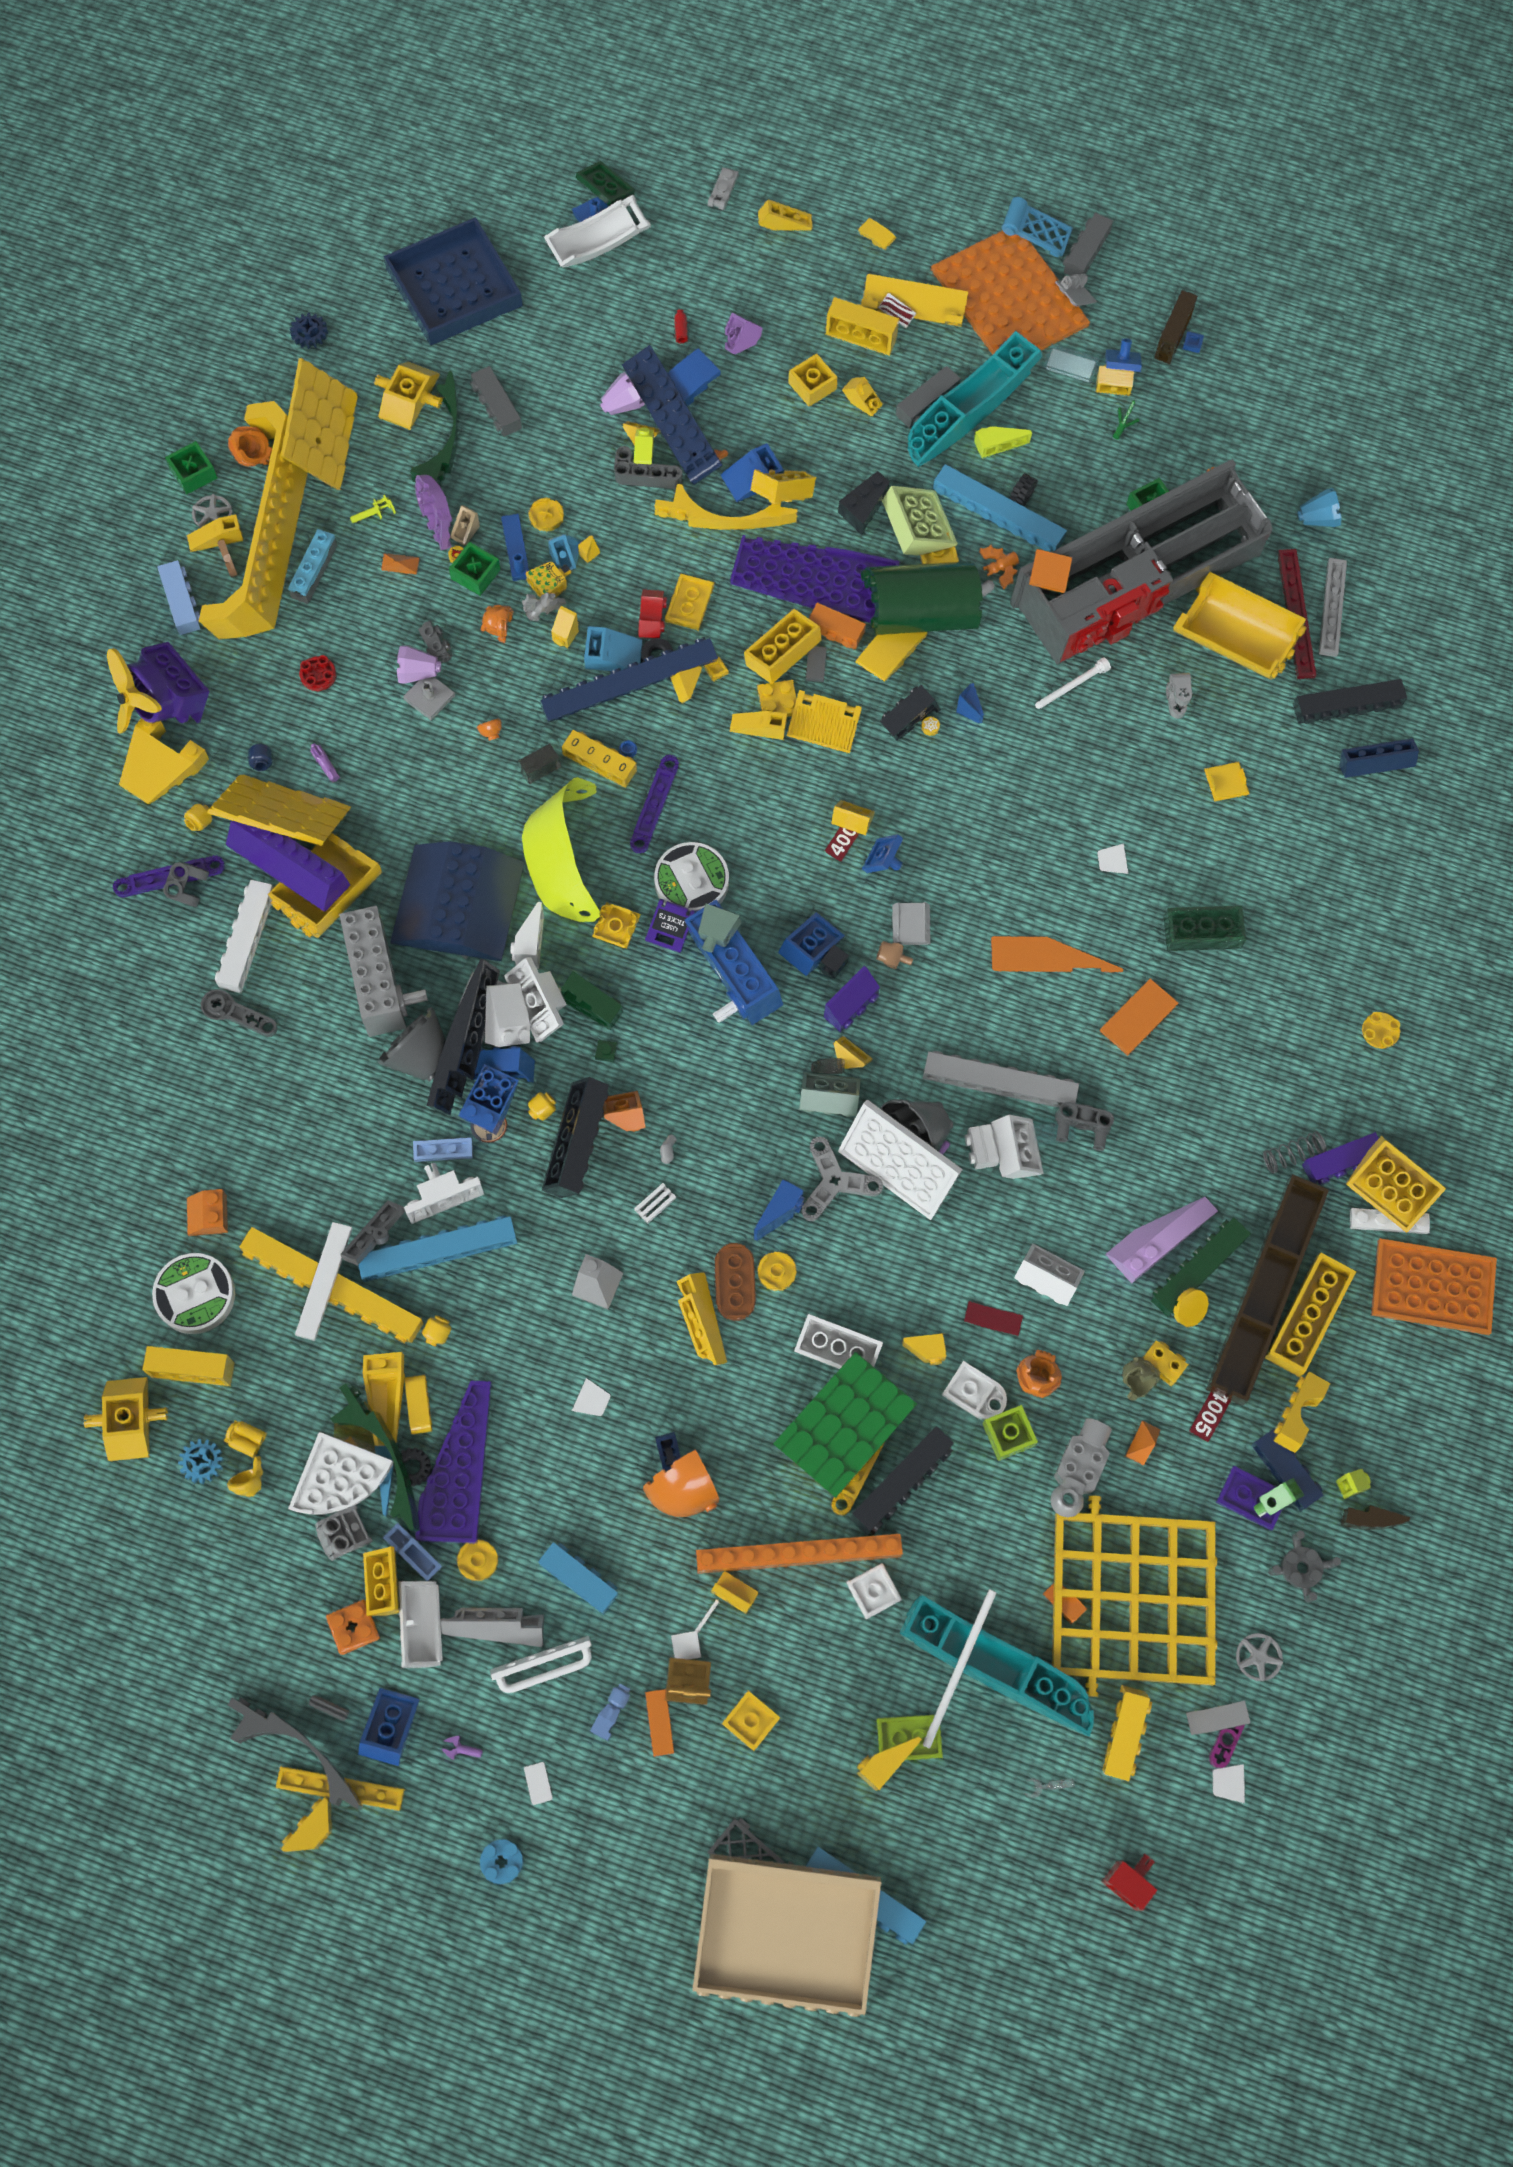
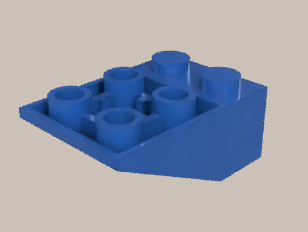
[720,443,784,503]
[458,1064,519,1135]

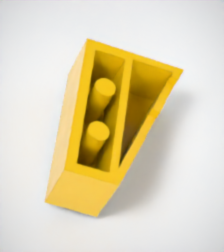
[751,470,816,504]

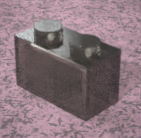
[518,744,561,784]

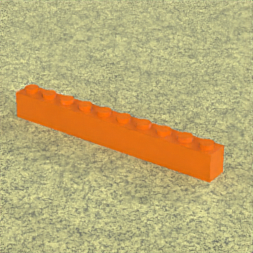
[696,1534,903,1574]

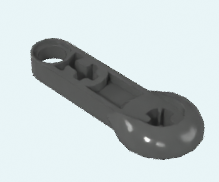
[201,989,278,1037]

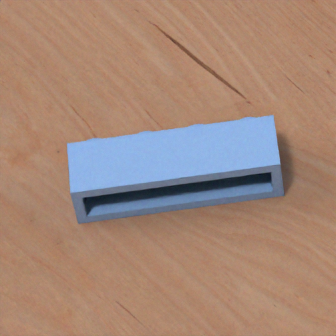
[157,560,200,635]

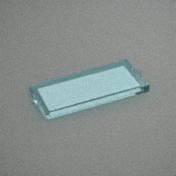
[1043,344,1100,383]

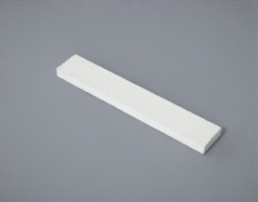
[295,1222,352,1341]

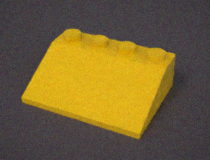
[1346,1136,1446,1233]
[857,1737,922,1791]

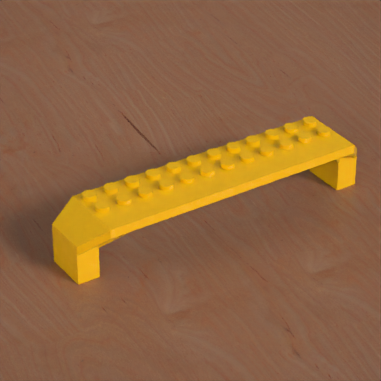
[199,401,308,639]

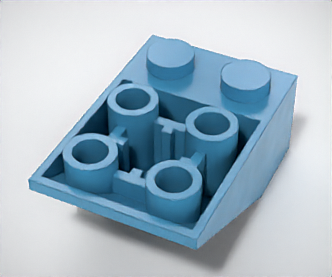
[584,626,643,671]

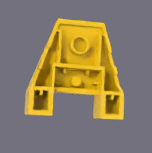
[119,718,209,805]

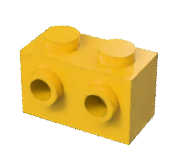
[1143,1340,1189,1387]

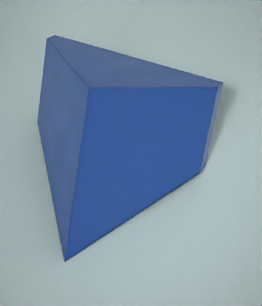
[956,683,984,724]

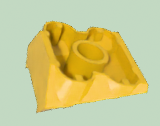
[592,902,641,949]

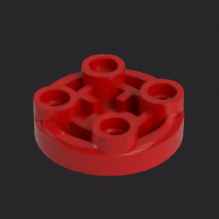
[299,655,336,691]

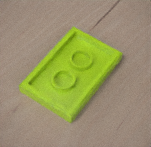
[877,1715,943,1760]

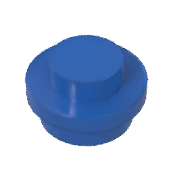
[619,740,637,758]

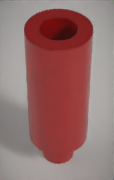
[674,309,688,343]

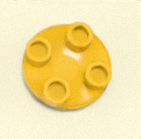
[1362,1012,1400,1049]

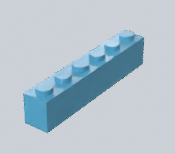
[805,1847,926,1945]

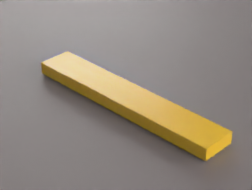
[275,1766,405,1811]

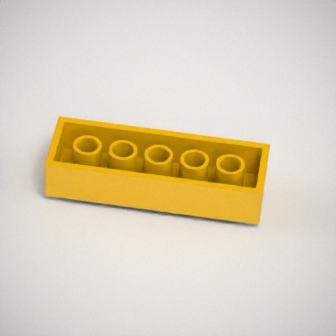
[1265,1252,1356,1378]

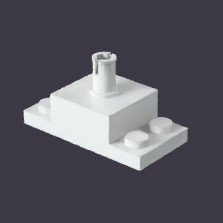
[504,957,566,1042]
[404,1163,484,1224]

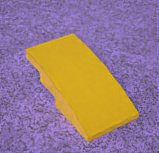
[856,632,928,682]

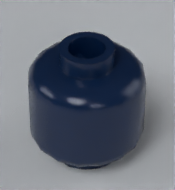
[248,744,272,771]

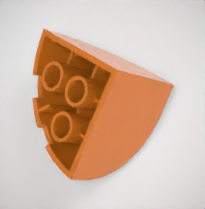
[643,1450,719,1517]

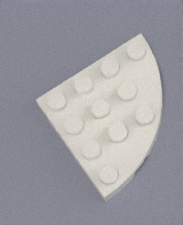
[288,1432,394,1515]

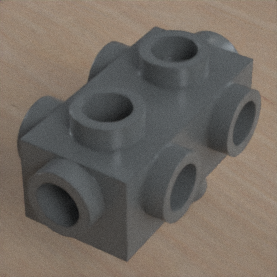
[418,621,453,663]

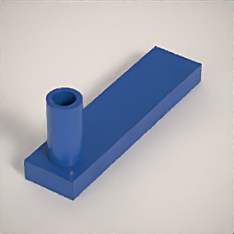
[501,514,529,581]

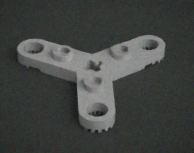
[801,1136,883,1221]

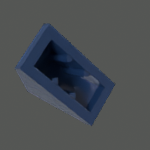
[655,1432,681,1471]

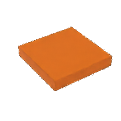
[1029,549,1072,593]

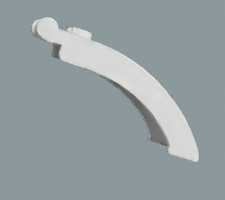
[544,195,651,267]

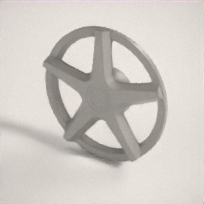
[192,494,232,528]
[1236,1633,1283,1681]

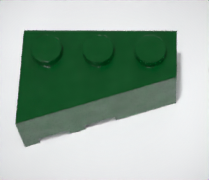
[561,971,623,1030]

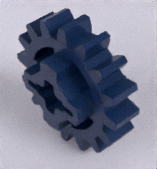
[289,312,328,349]

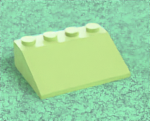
[882,486,958,556]

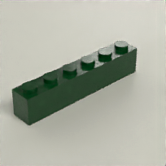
[1151,1218,1251,1317]

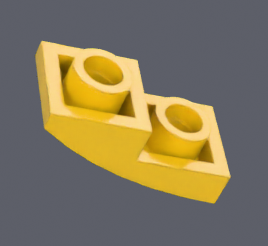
[858,218,896,250]

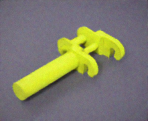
[350,495,396,524]

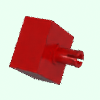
[1101,1854,1157,1911]

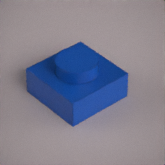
[1183,331,1204,353]

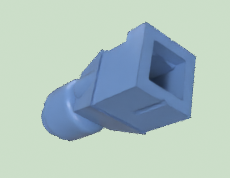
[590,1683,630,1741]

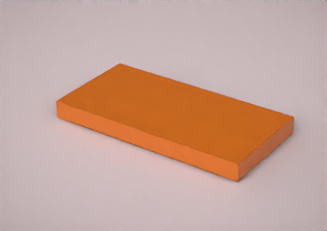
[1100,978,1178,1056]

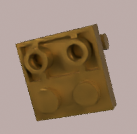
[665,1658,711,1705]

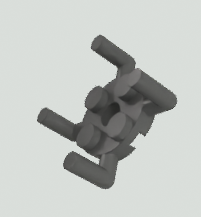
[1268,1530,1341,1603]

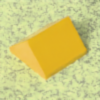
[831,800,875,835]

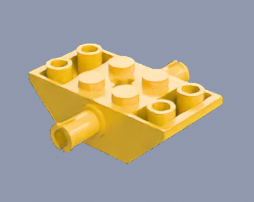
[374,362,443,430]
[84,1377,168,1461]

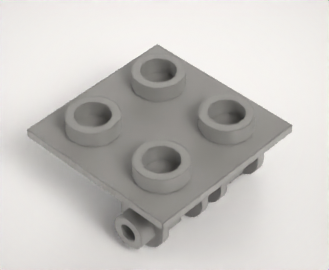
[1055,274,1097,306]

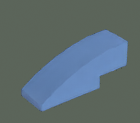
[383,1523,442,1581]

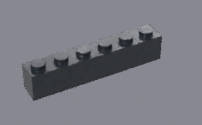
[1293,679,1407,724]

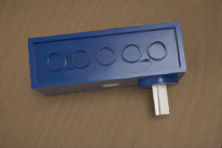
[685,900,783,1025]

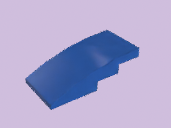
[668,348,720,406]

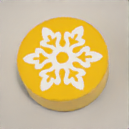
[921,717,940,736]

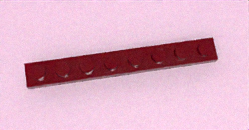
[1277,549,1316,679]

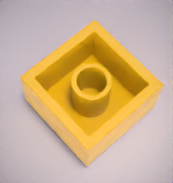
[788,353,838,407]

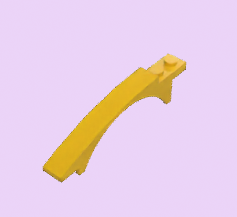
[655,484,798,530]

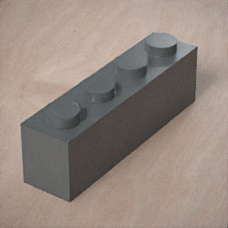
[1063,213,1113,276]
[470,366,522,437]
[896,366,961,428]

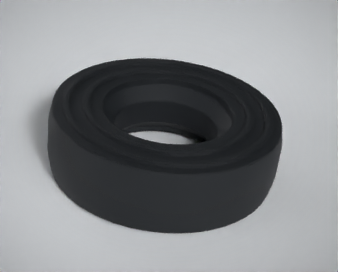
[641,638,673,662]

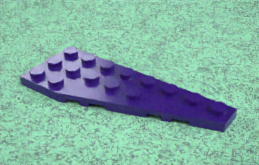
[415,1381,492,1544]

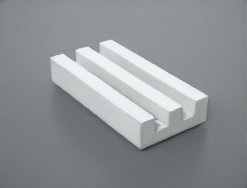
[634,1183,676,1224]

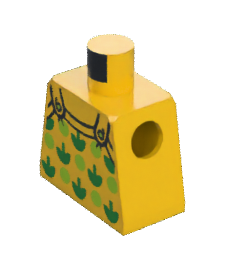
[526,562,571,600]

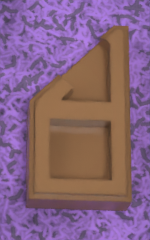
[218,539,238,577]

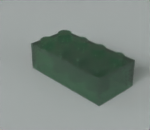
[1163,905,1246,951]

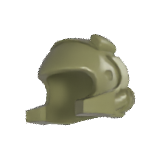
[1122,1357,1160,1401]

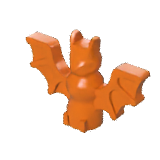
[979,545,1019,589]

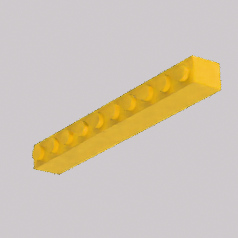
[239,1227,424,1344]

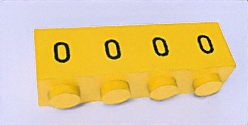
[562,730,637,788]

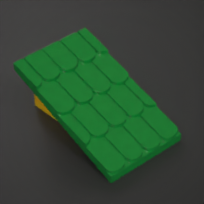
[773,1352,917,1498]

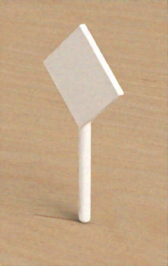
[671,1599,719,1660]

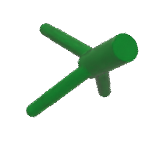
[1113,400,1140,440]

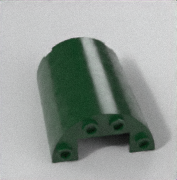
[861,561,983,635]

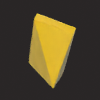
[623,421,660,446]
[834,1036,872,1069]

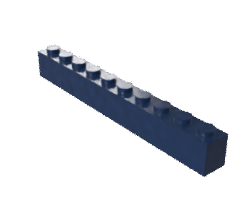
[540,637,718,723]

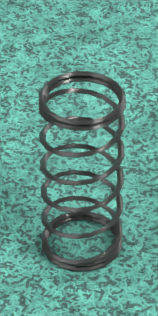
[1263,1131,1327,1173]

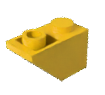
[842,377,883,416]

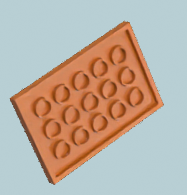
[1371,1238,1497,1335]

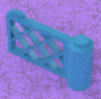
[1002,197,1072,258]

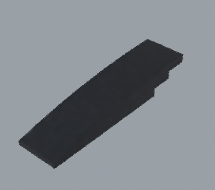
[427,959,500,1116]

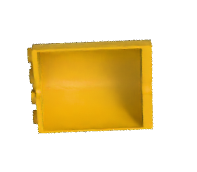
[267,833,382,938]

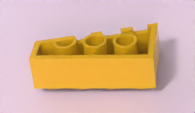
[1102,1685,1152,1781]

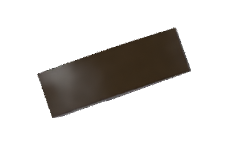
[1341,1505,1410,1530]

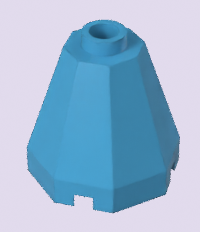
[1297,488,1341,527]

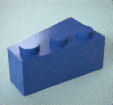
[473,1046,535,1082]

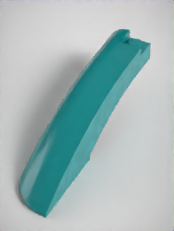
[899,1595,1094,1737]

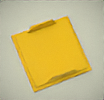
[1204,762,1250,802]

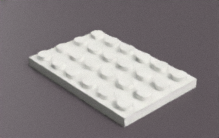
[838,1100,963,1220]

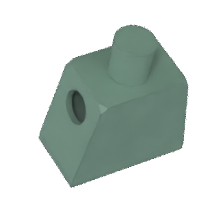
[698,903,741,953]

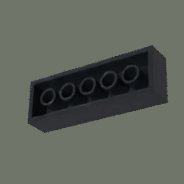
[542,1077,609,1198]
[850,1426,954,1536]

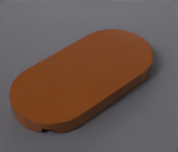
[715,1243,756,1321]

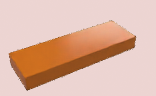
[645,1689,674,1757]

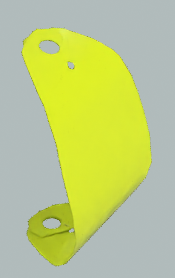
[522,777,600,922]

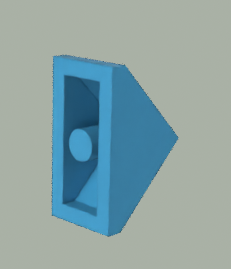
[548,534,582,570]

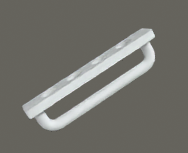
[490,1636,592,1693]

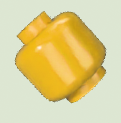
[184,804,213,831]
[528,1092,557,1121]
[422,1315,452,1346]

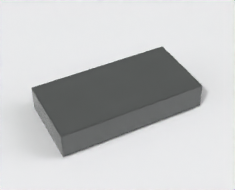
[806,646,827,682]

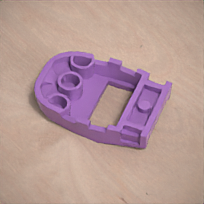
[415,475,452,551]

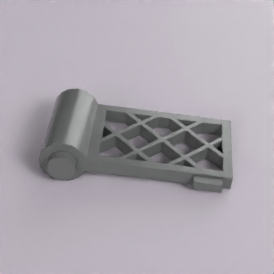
[707,1818,794,1865]

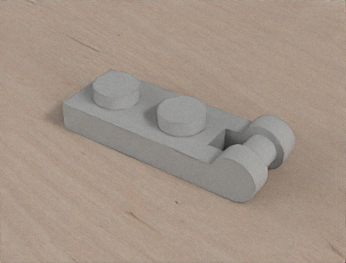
[708,167,738,211]

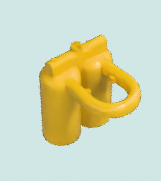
[224,1420,267,1458]

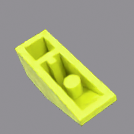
[974,426,1032,458]

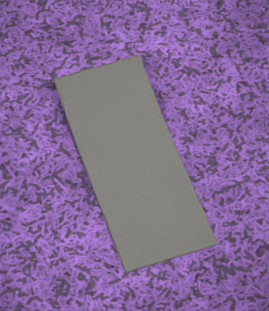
[1186,1701,1250,1735]

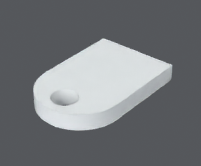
[942,1361,1007,1420]

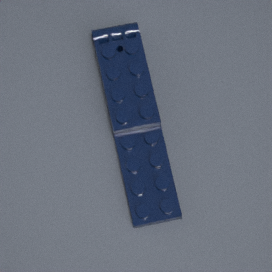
[622,345,723,485]

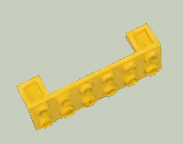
[861,274,968,327]

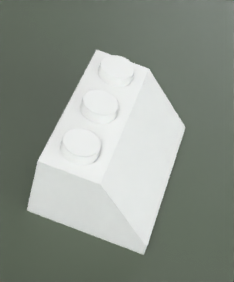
[991,1115,1044,1179]
[1014,1244,1085,1306]

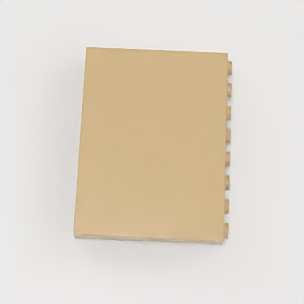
[693,1854,881,2017]

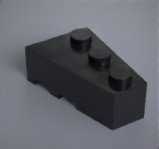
[838,471,890,535]
[880,684,941,741]

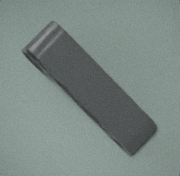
[614,446,683,489]

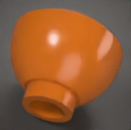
[477,718,502,741]

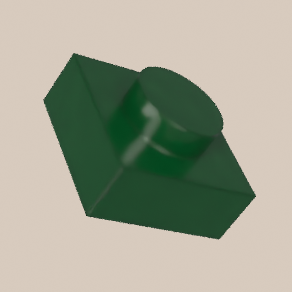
[595,1040,617,1063]

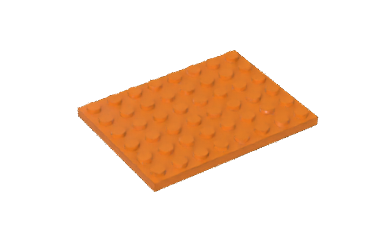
[931,230,1090,355]

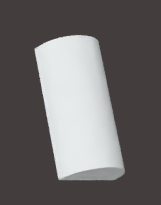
[794,1314,883,1369]

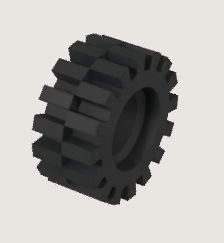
[1009,473,1038,507]
[393,1447,432,1486]

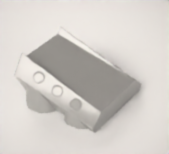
[892,902,930,945]

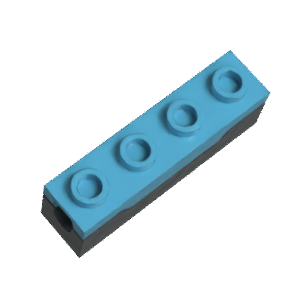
[288,529,337,604]

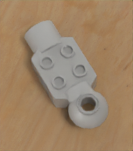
[1050,1418,1112,1517]

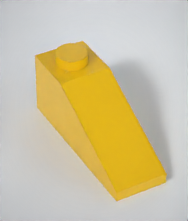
[758,199,812,230]

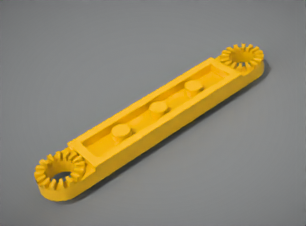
[831,1441,886,1516]

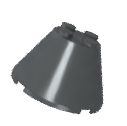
[377,1007,446,1082]
[880,1099,953,1152]

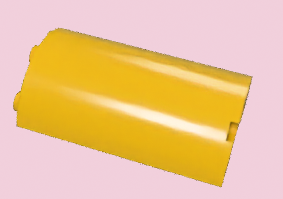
[1173,572,1306,680]

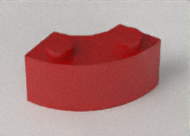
[638,589,667,638]

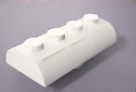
[398,1581,443,1668]

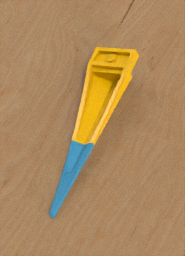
[363,1352,405,1517]

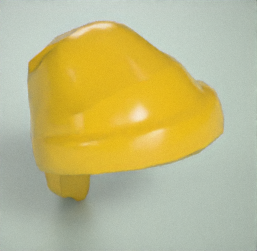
[227,1456,263,1497]

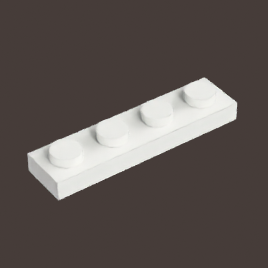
[1350,1208,1430,1234]

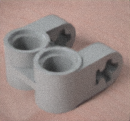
[1166,673,1192,719]

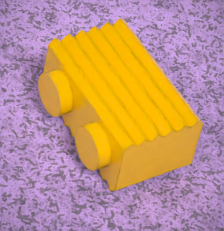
[1096,365,1134,396]

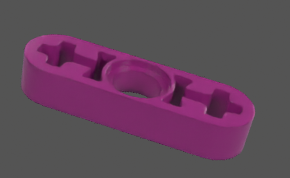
[1209,1725,1245,1768]

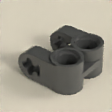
[163,861,210,907]

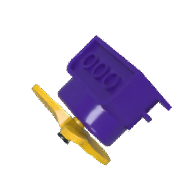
[107,642,210,734]

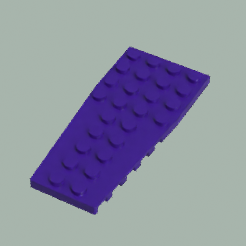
[730,535,900,623]

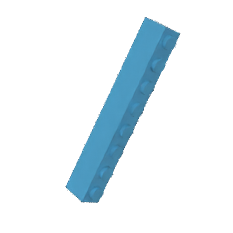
[933,464,1067,552]
[358,1216,518,1282]

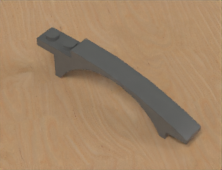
[228,1697,363,1810]

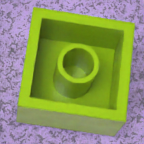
[982,1405,1038,1461]

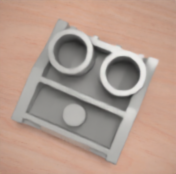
[315,1505,372,1561]

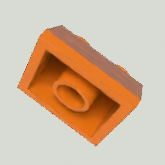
[187,1189,228,1236]

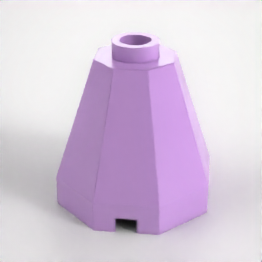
[600,372,645,415]
[397,645,441,684]

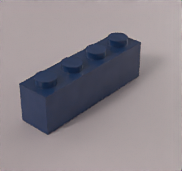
[1339,738,1419,778]
[1251,1429,1324,1512]

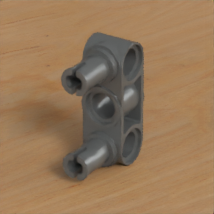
[1055,1102,1114,1151]

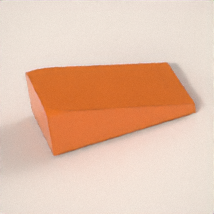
[1043,1583,1087,1624]

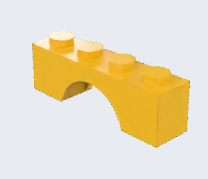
[1273,1372,1331,1453]

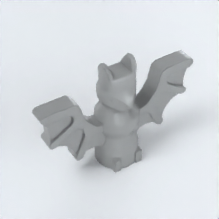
[522,593,567,621]

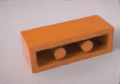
[809,603,866,650]

